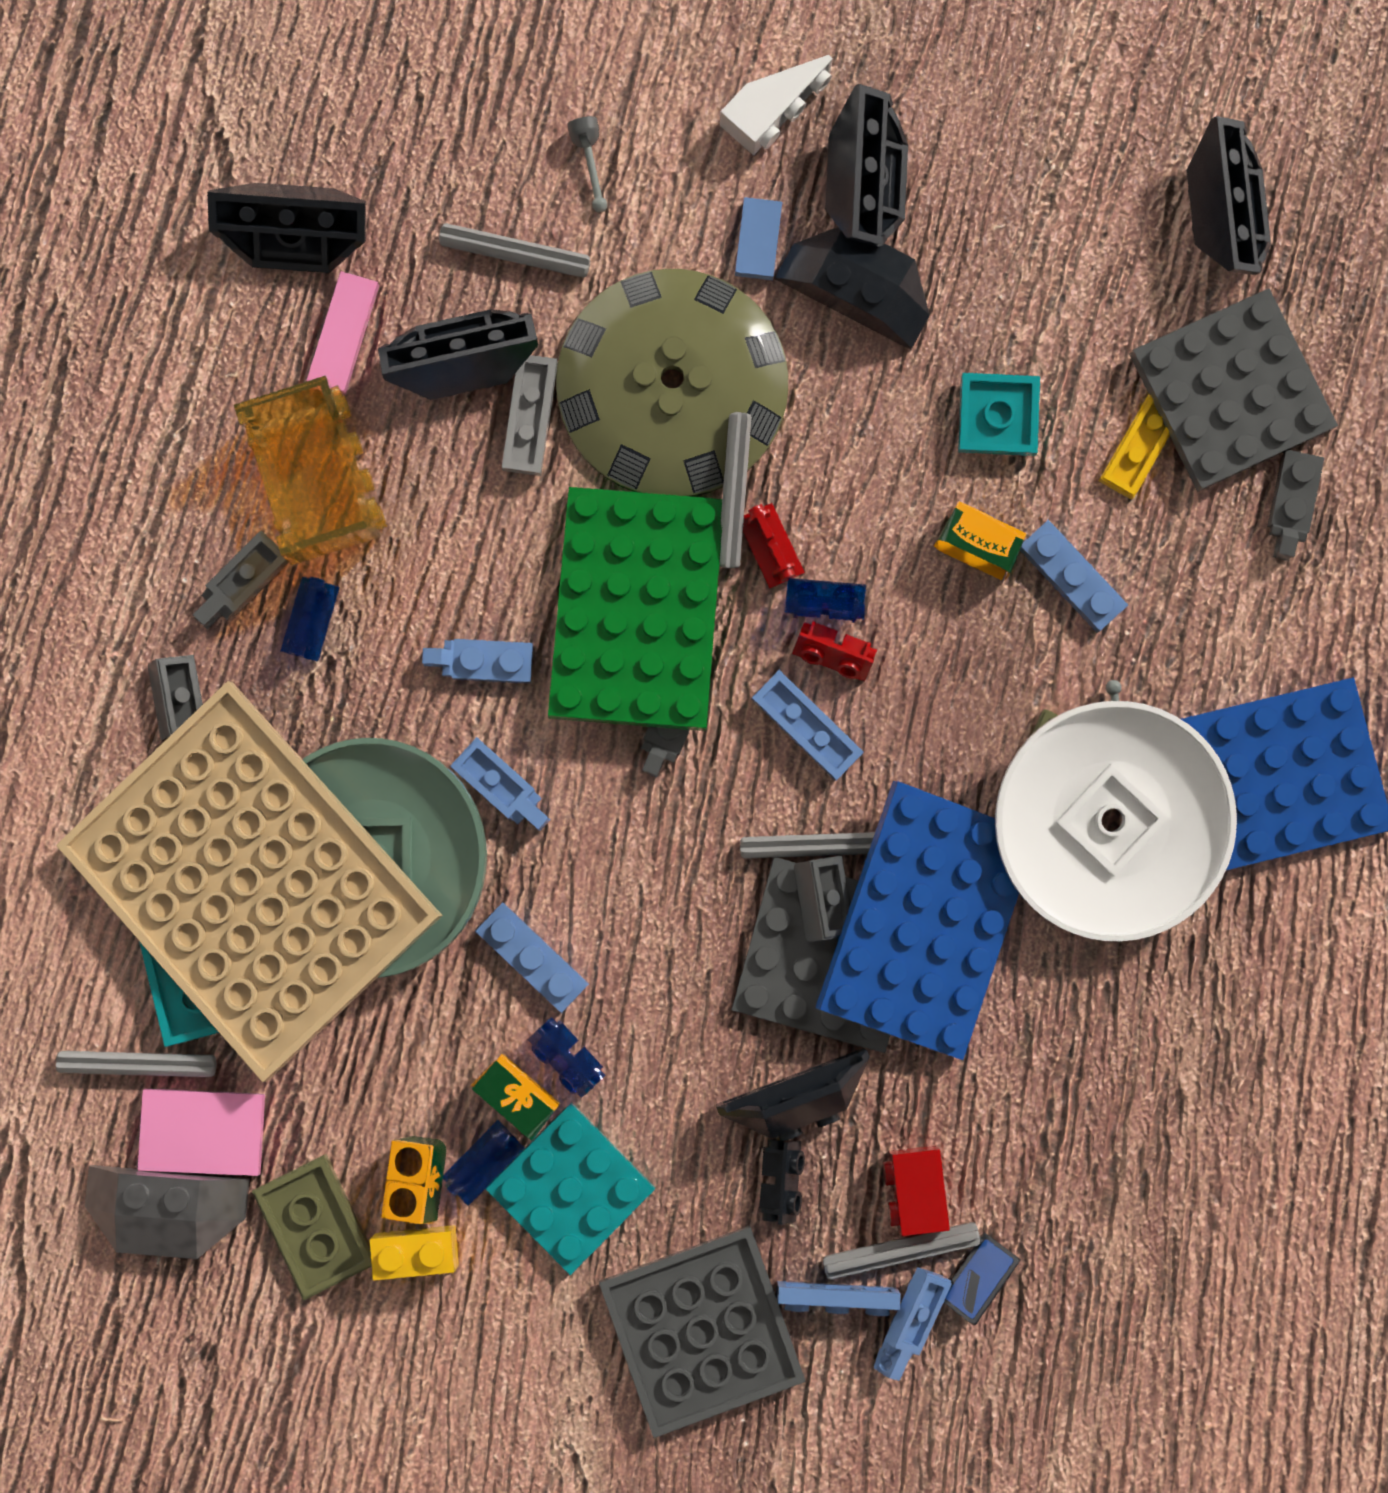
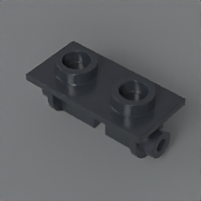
[759,1139,805,1225]

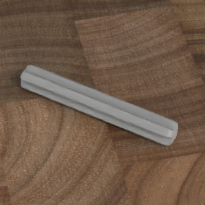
[439,223,591,278]
[719,412,752,568]
[740,832,875,859]
[56,1051,217,1077]
[823,1222,980,1280]

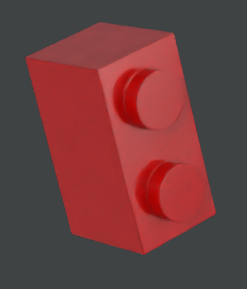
[883,1145,950,1236]

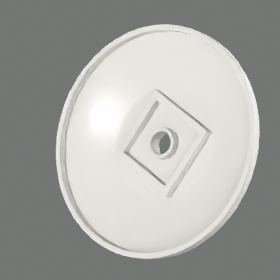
[995,701,1237,941]

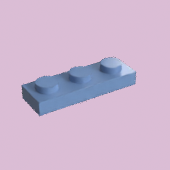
[1020,519,1128,633]
[751,670,864,781]
[475,902,589,1013]
[776,1281,901,1316]

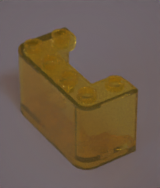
[234,375,387,565]

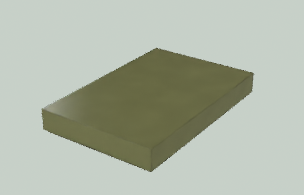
[252,1154,372,1301]

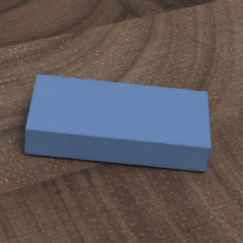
[735,197,782,281]

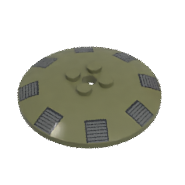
[556,269,788,497]

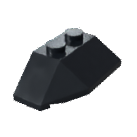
[825,84,908,247]
[1186,116,1271,275]
[207,183,366,273]
[775,227,930,350]
[378,309,538,400]
[716,1048,870,1142]

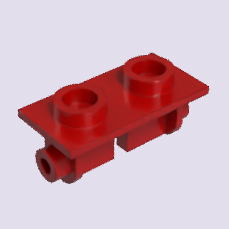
[743,503,805,589]
[792,621,877,682]

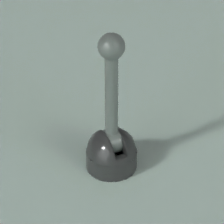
[567,116,607,213]

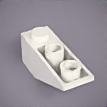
[720,55,833,156]

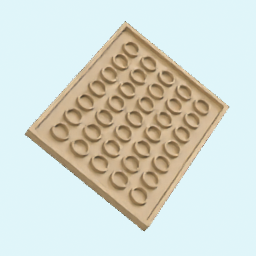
[56,681,443,1082]

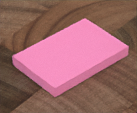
[138,1089,265,1176]

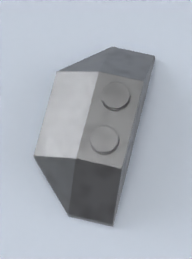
[85,1165,250,1259]

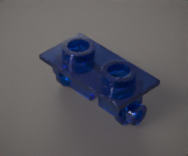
[280,577,340,662]
[784,578,866,623]
[527,1017,606,1098]
[443,1120,525,1206]

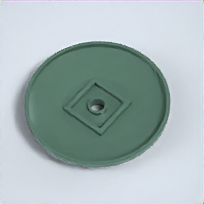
[302,738,487,978]

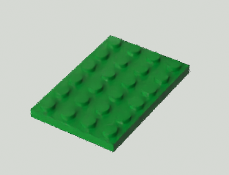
[548,487,722,731]

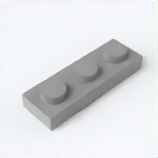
[502,355,558,476]

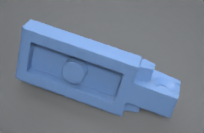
[422,639,533,684]
[450,737,551,831]
[873,1267,952,1381]

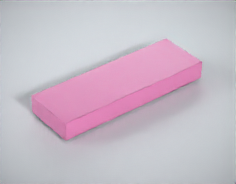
[306,271,379,395]

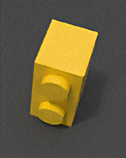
[369,1225,459,1281]

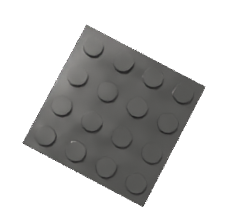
[1129,288,1338,492]
[731,857,890,1053]
[599,1225,806,1438]

